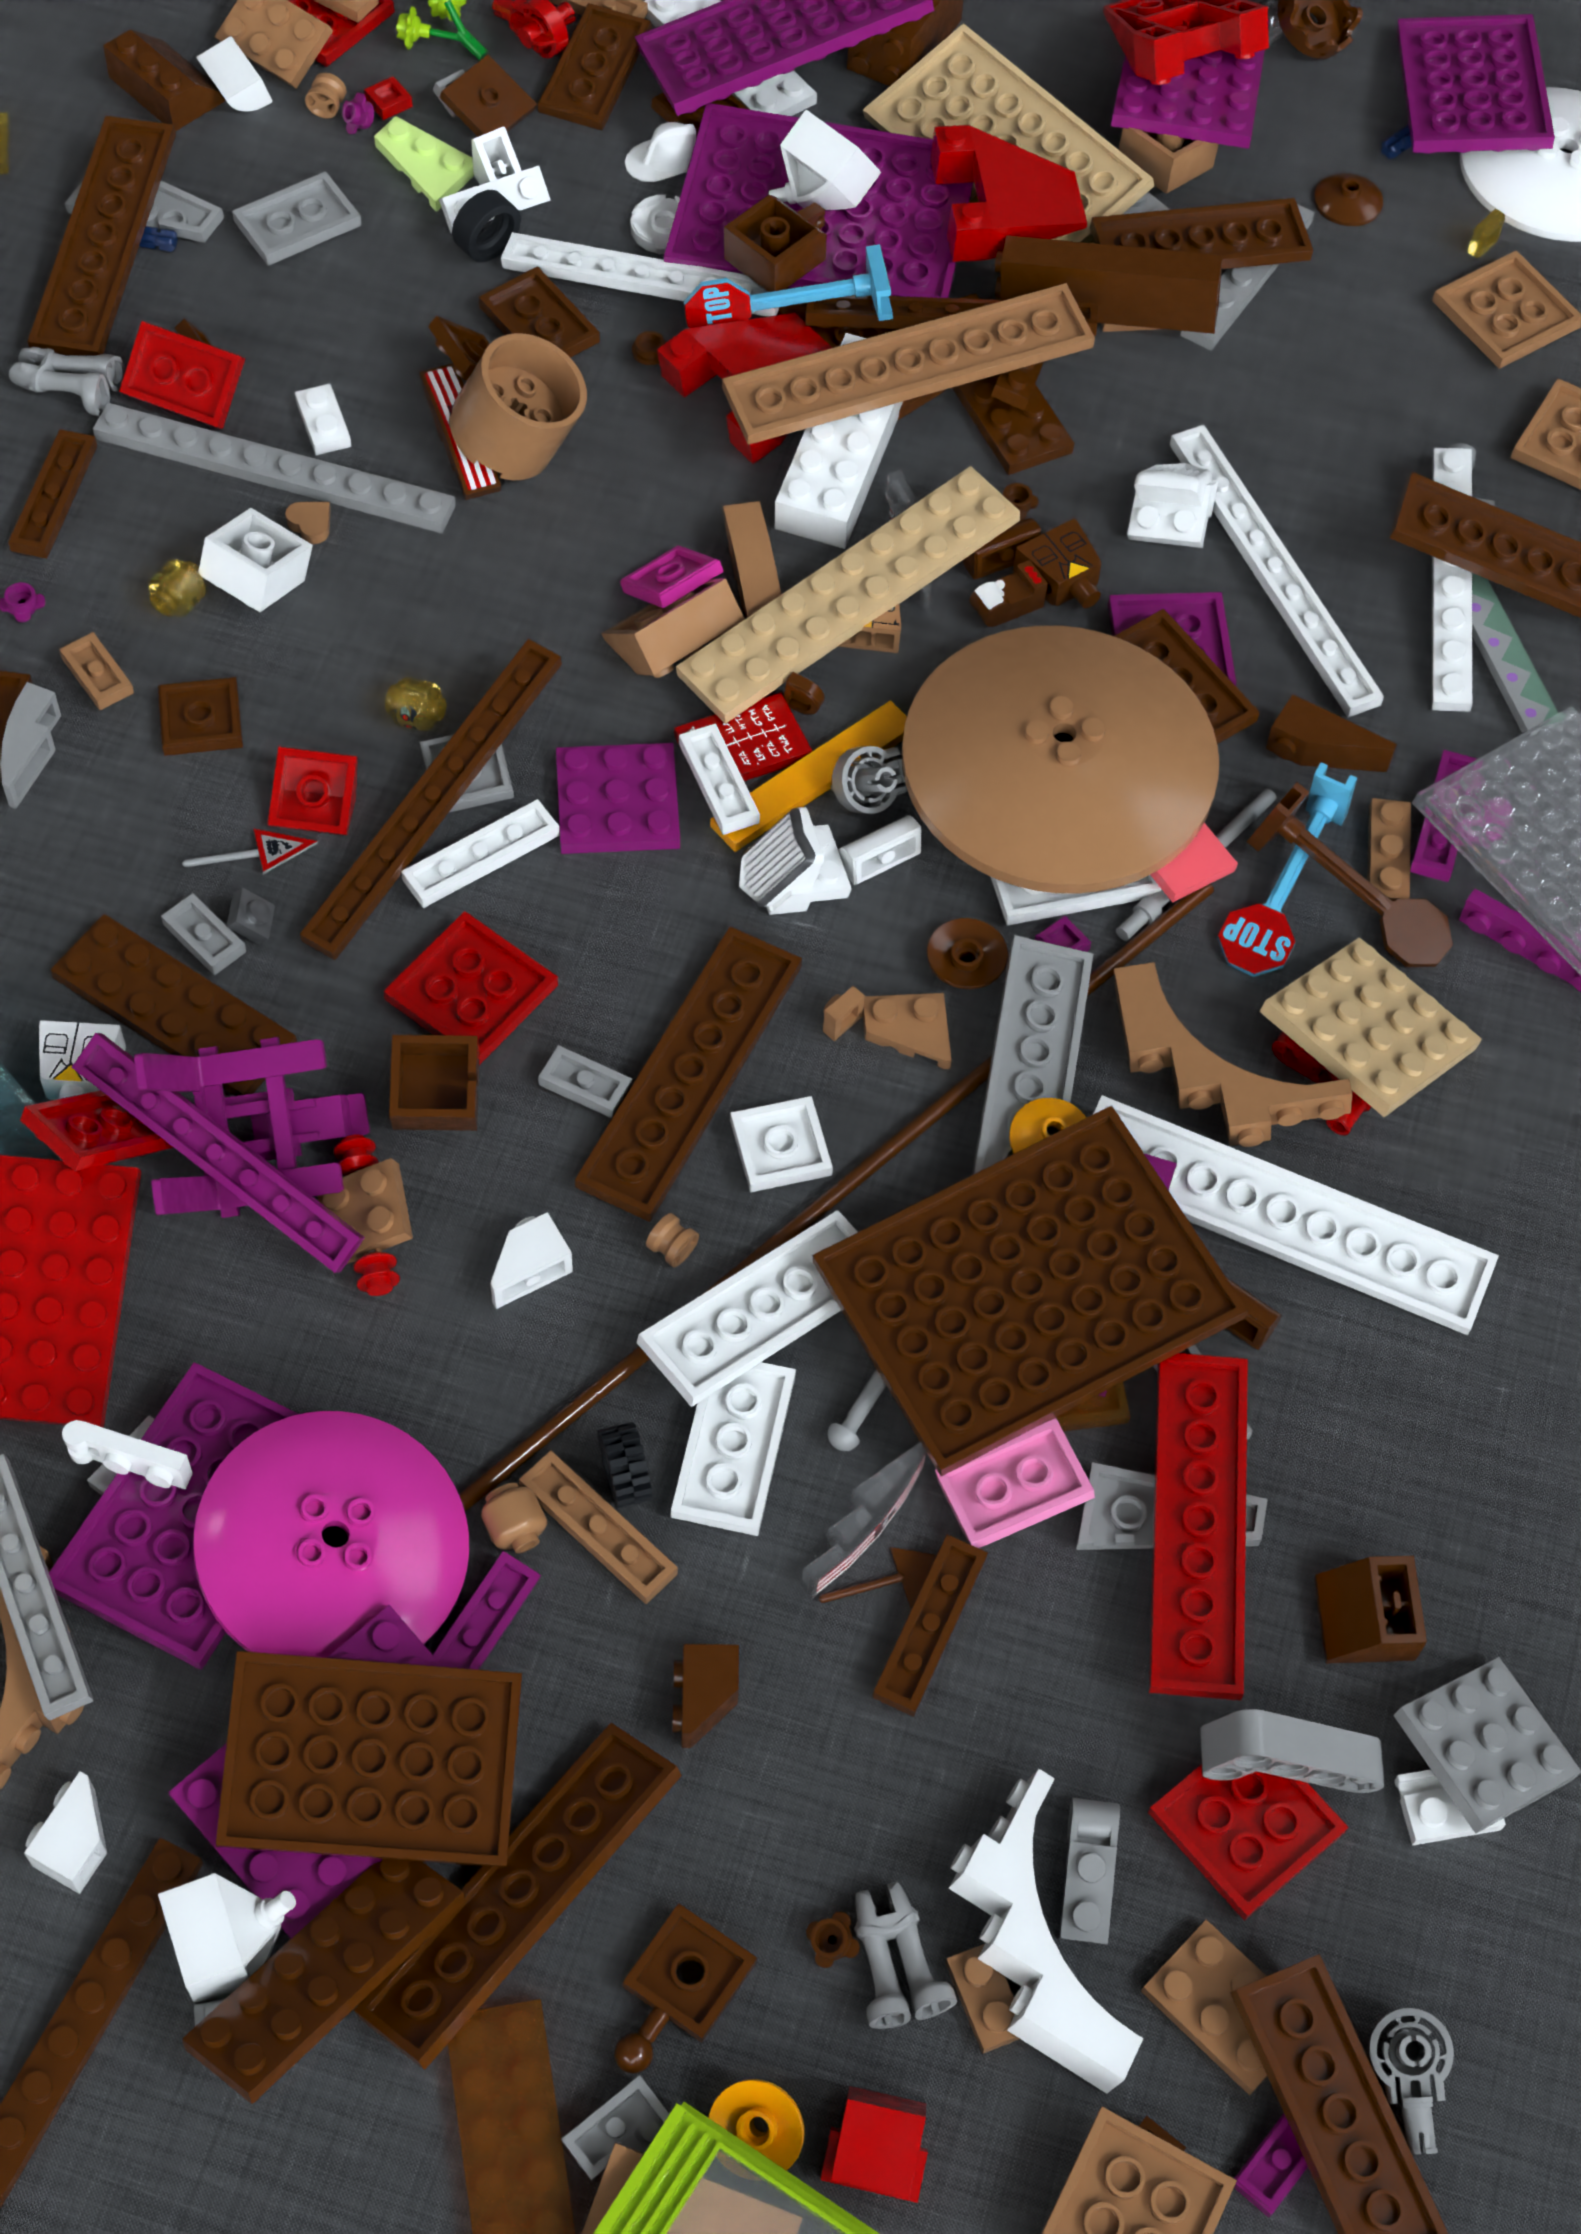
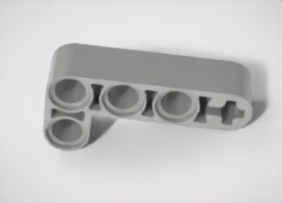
[1200,1709,1384,1793]

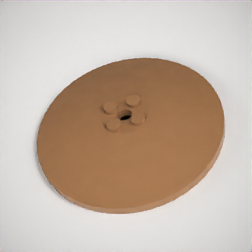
[902,626,1219,894]

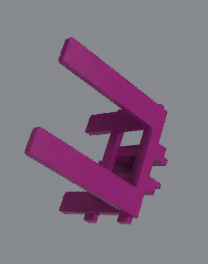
[134,1037,370,1218]

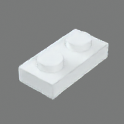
[295,384,351,455]

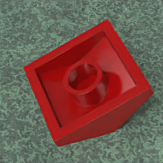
[268,747,358,836]

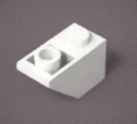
[24,1771,107,1894]

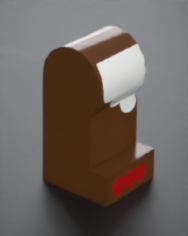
[969,560,1048,627]

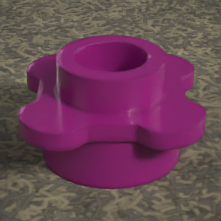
[342,92,374,134]
[0,582,46,622]

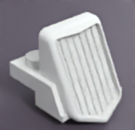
[1127,463,1218,548]

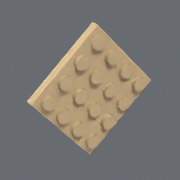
[1260,937,1482,1117]

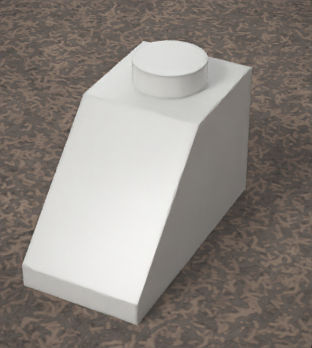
[490,1212,573,1309]

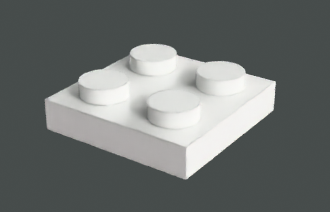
[730,1096,833,1193]

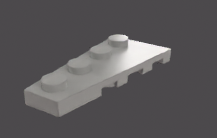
[64,181,224,243]
[1076,1462,1268,1550]

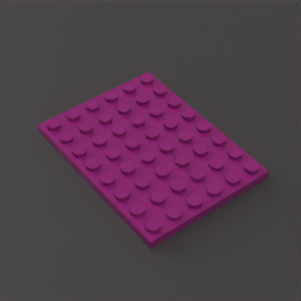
[664,103,974,298]

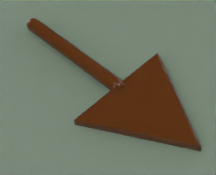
[819,1547,937,1610]

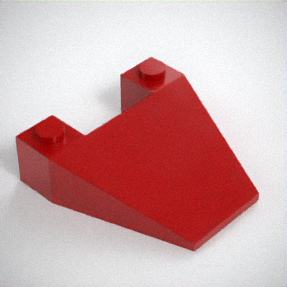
[1103,0,1269,85]
[930,125,1087,262]
[657,313,833,464]

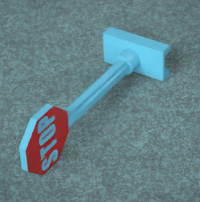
[684,244,893,328]
[1217,762,1357,977]

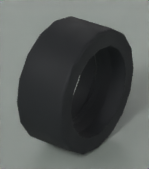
[452,190,521,262]

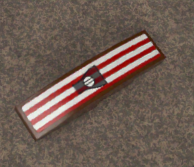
[419,363,501,500]

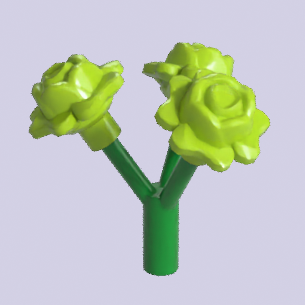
[396,0,488,61]

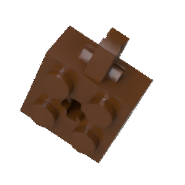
[724,195,827,292]

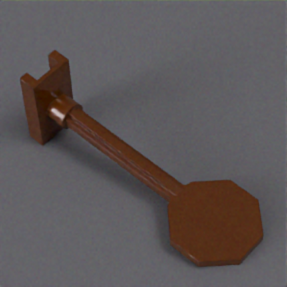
[1246,782,1453,967]

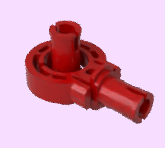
[492,0,576,59]

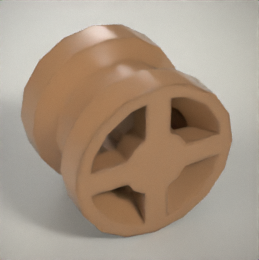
[305,72,347,119]
[646,1213,699,1267]

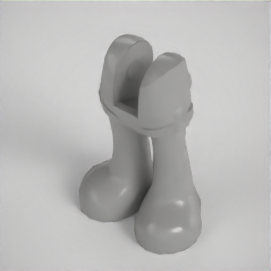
[9,347,124,417]
[854,1882,957,2029]

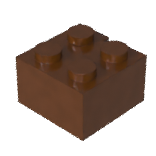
[389,1035,480,1131]

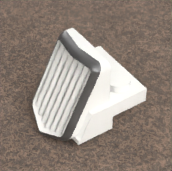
[738,807,852,915]

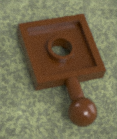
[614,1903,757,2074]

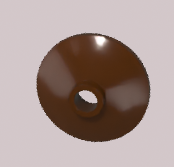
[1314,173,1383,226]
[927,918,1008,989]

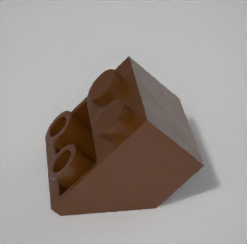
[1314,1555,1427,1664]

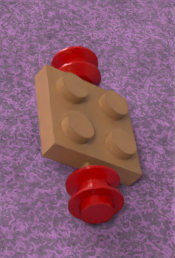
[318,1134,413,1296]

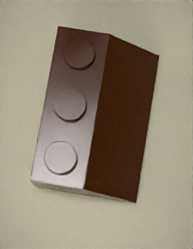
[103,29,226,132]

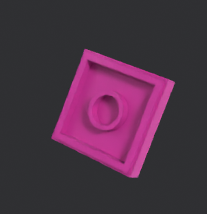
[619,545,724,608]

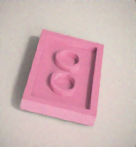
[935,1418,1095,1548]

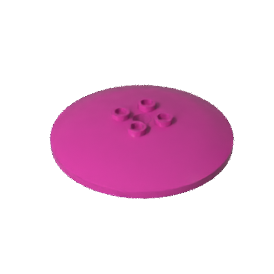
[193,1411,469,1658]

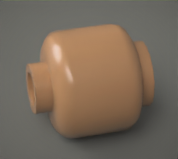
[481,1483,548,1554]

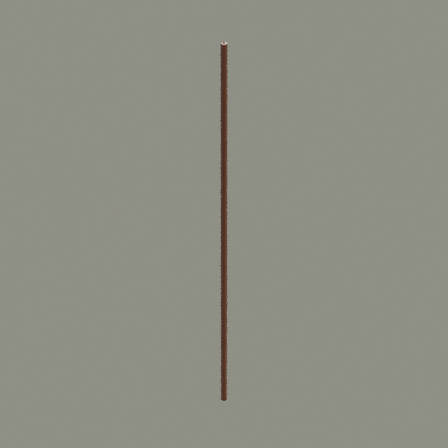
[459,884,1214,1512]

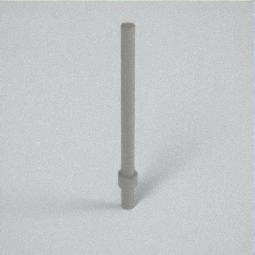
[1116,788,1277,941]

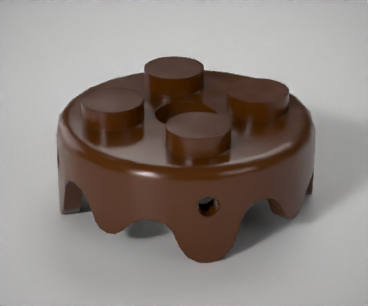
[1277,0,1363,59]

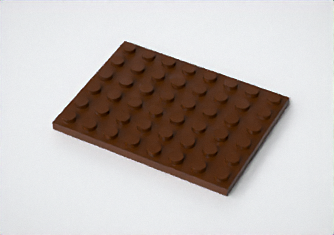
[812,1105,1248,1477]

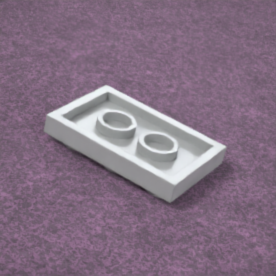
[232,171,362,266]

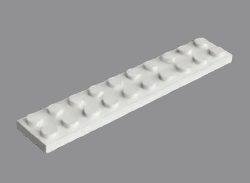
[1094,1095,1499,1335]

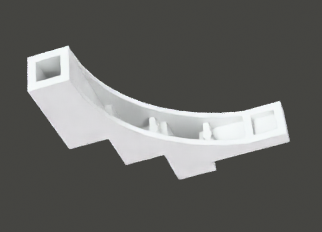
[949,1769,1143,2094]

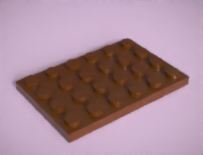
[216,1651,522,1867]

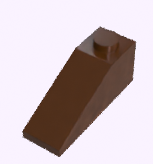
[1266,694,1397,772]

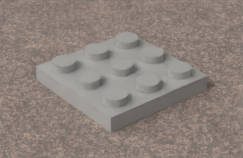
[1393,1657,1581,1834]

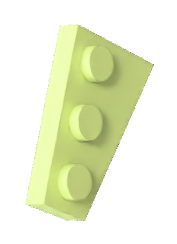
[374,116,474,212]

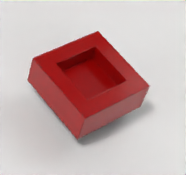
[364,76,413,120]

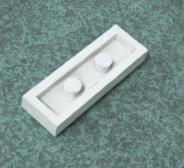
[439,166,550,234]
[679,723,760,835]

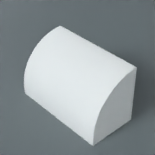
[196,36,273,111]

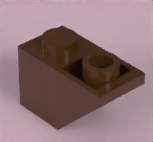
[673,1644,739,1748]

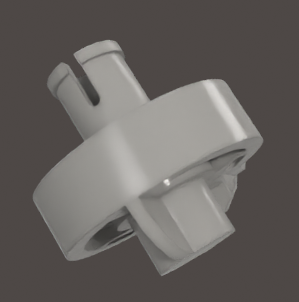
[830,746,908,814]
[1367,2008,1454,2155]

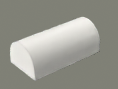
[838,815,921,885]

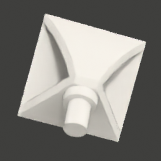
[769,110,881,210]
[158,1873,296,2004]

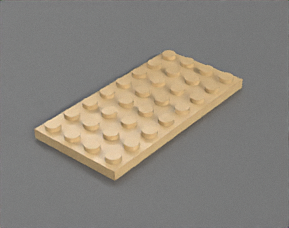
[863,23,1154,243]

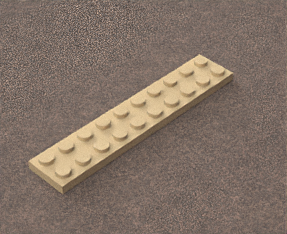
[676,466,1020,724]

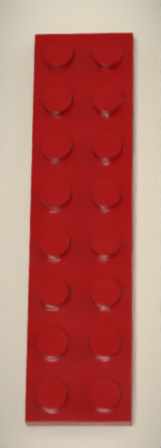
[1149,1353,1248,1701]

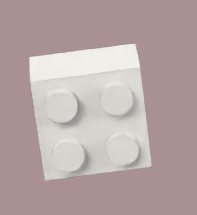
[198,508,313,612]

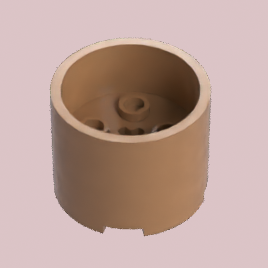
[449,333,587,480]

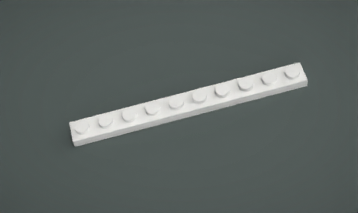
[1170,425,1384,717]

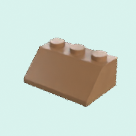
[601,578,745,678]

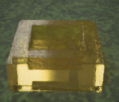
[1467,208,1505,259]

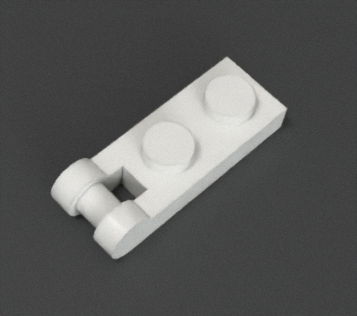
[62,1420,193,1490]

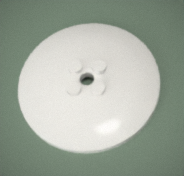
[1460,87,1581,242]

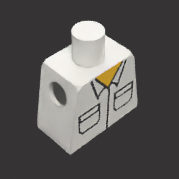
[39,1020,126,1100]

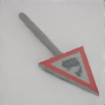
[182,828,318,875]

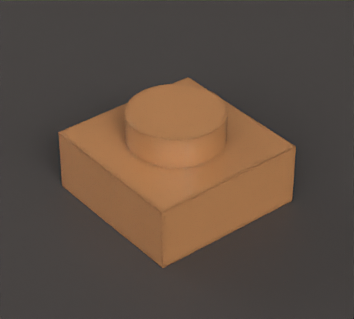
[823,986,865,1041]

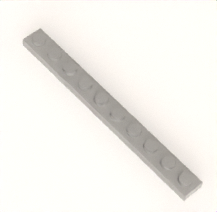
[93,402,456,534]

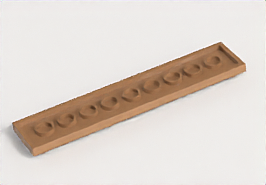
[722,283,1095,445]

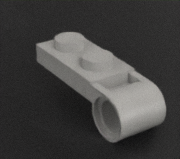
[1059,1797,1120,1945]

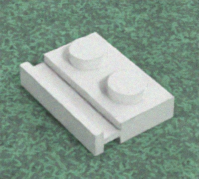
[1394,1769,1506,1846]

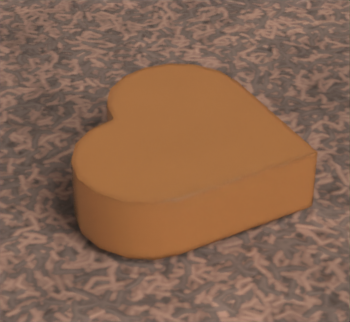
[285,502,331,544]

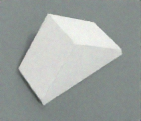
[471,127,521,185]

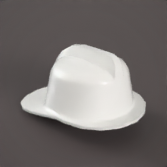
[625,122,697,182]

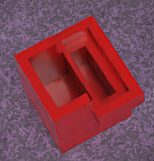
[820,2086,928,2203]

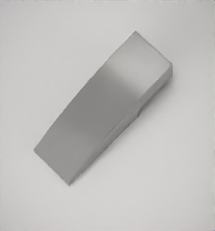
[0,682,61,809]

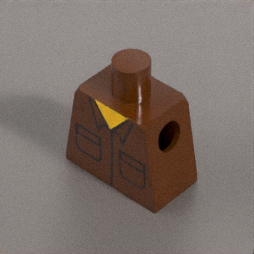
[1013,518,1102,609]

